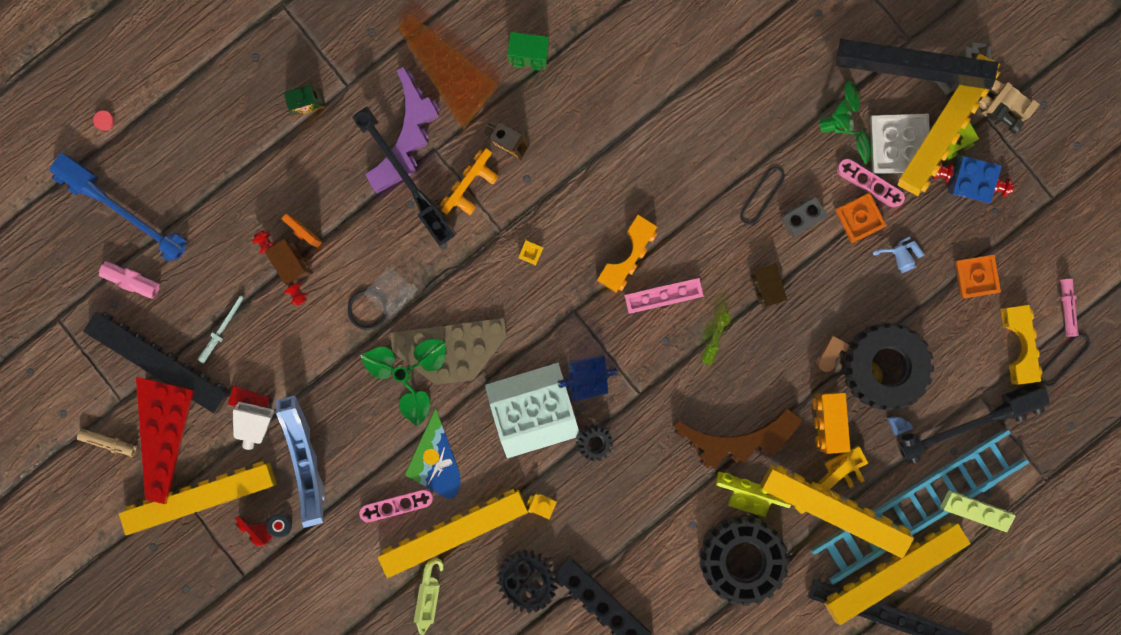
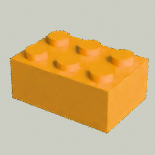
[812,392,850,454]

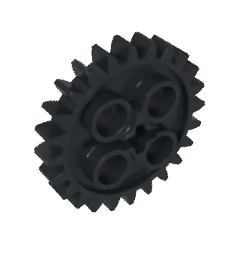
[496,549,558,614]

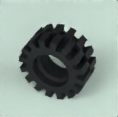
[576,424,613,462]

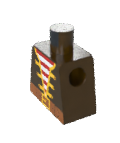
[484,123,530,161]

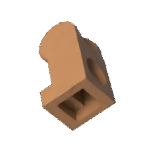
[816,336,850,372]

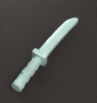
[197,296,244,363]

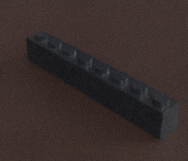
[836,39,999,90]
[83,311,231,414]

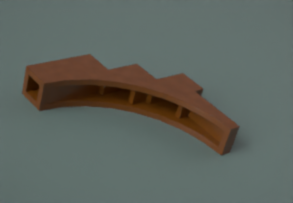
[673,408,802,469]

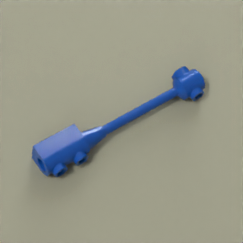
[50,153,187,262]

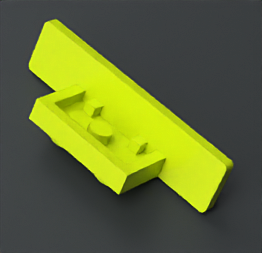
[716,472,791,517]

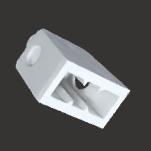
[233,402,274,450]

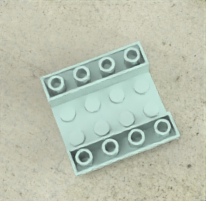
[485,363,580,458]

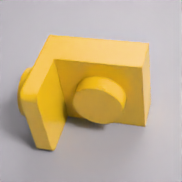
[526,492,557,519]

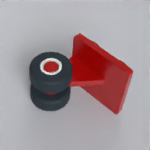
[234,514,292,547]

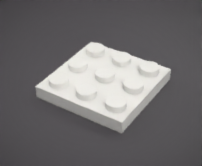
[870,114,930,174]

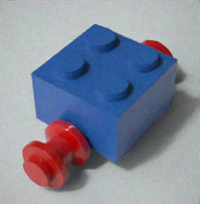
[932,156,1014,204]

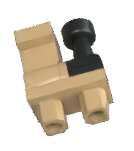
[978,80,1040,134]

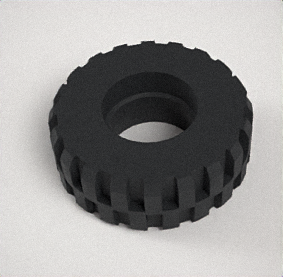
[842,323,934,410]
[699,515,789,606]

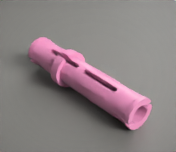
[1060,278,1079,337]

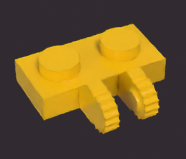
[824,445,868,488]

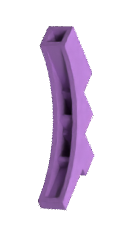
[365,67,440,193]

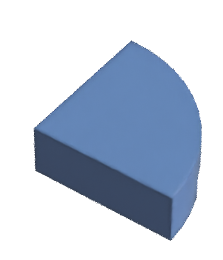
[887,416,913,436]

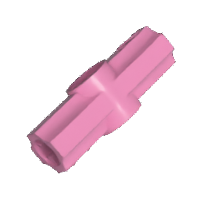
[99,261,160,299]

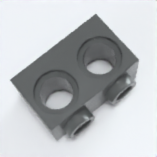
[780,197,828,238]

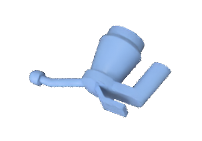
[873,237,925,273]

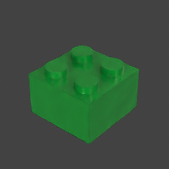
[508,32,549,71]

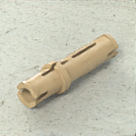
[77,428,137,457]

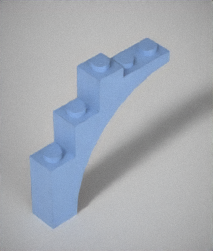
[276,396,325,528]

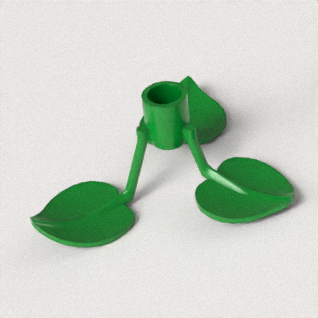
[820,79,871,165]
[361,339,446,426]

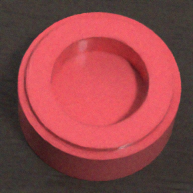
[93,111,115,131]

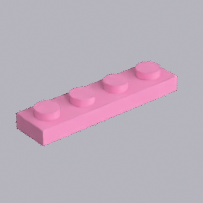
[624,278,704,314]

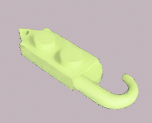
[414,558,444,635]

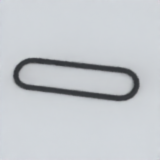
[740,167,785,225]
[1040,333,1090,387]

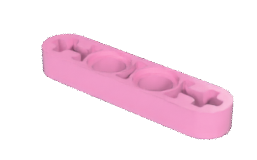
[837,159,905,207]
[359,489,433,522]

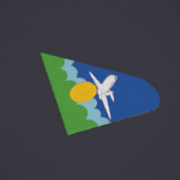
[405,408,460,499]

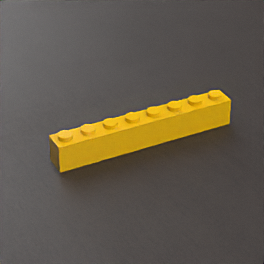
[898,53,1000,196]
[119,461,277,535]
[760,465,914,558]
[377,489,528,578]
[824,522,970,625]

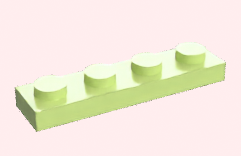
[940,490,1016,532]

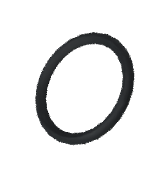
[348,290,388,330]

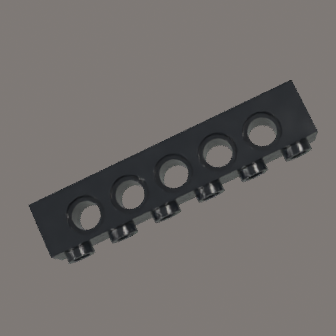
[554,556,654,635]

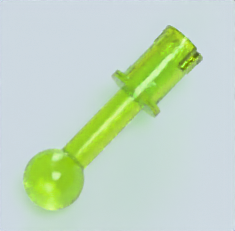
[701,311,731,366]

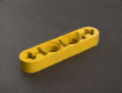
[794,456,855,514]

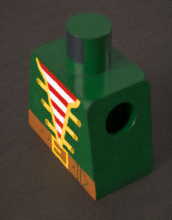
[284,85,325,118]

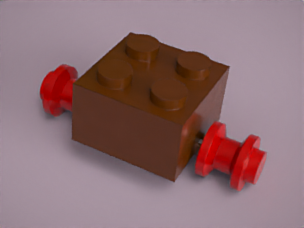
[252,230,312,306]

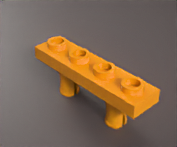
[440,148,499,215]

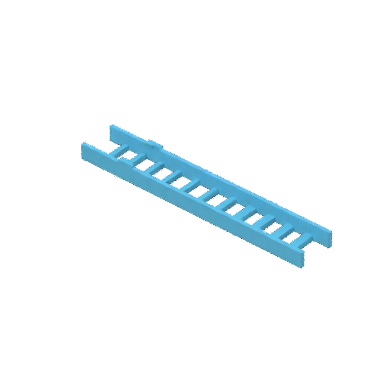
[810,429,1029,584]

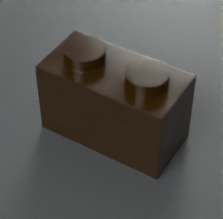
[750,263,787,307]

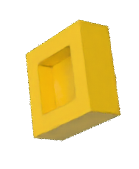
[518,240,543,266]

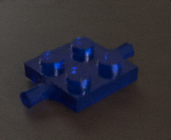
[558,355,618,401]

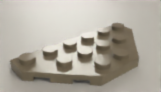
[390,318,507,385]

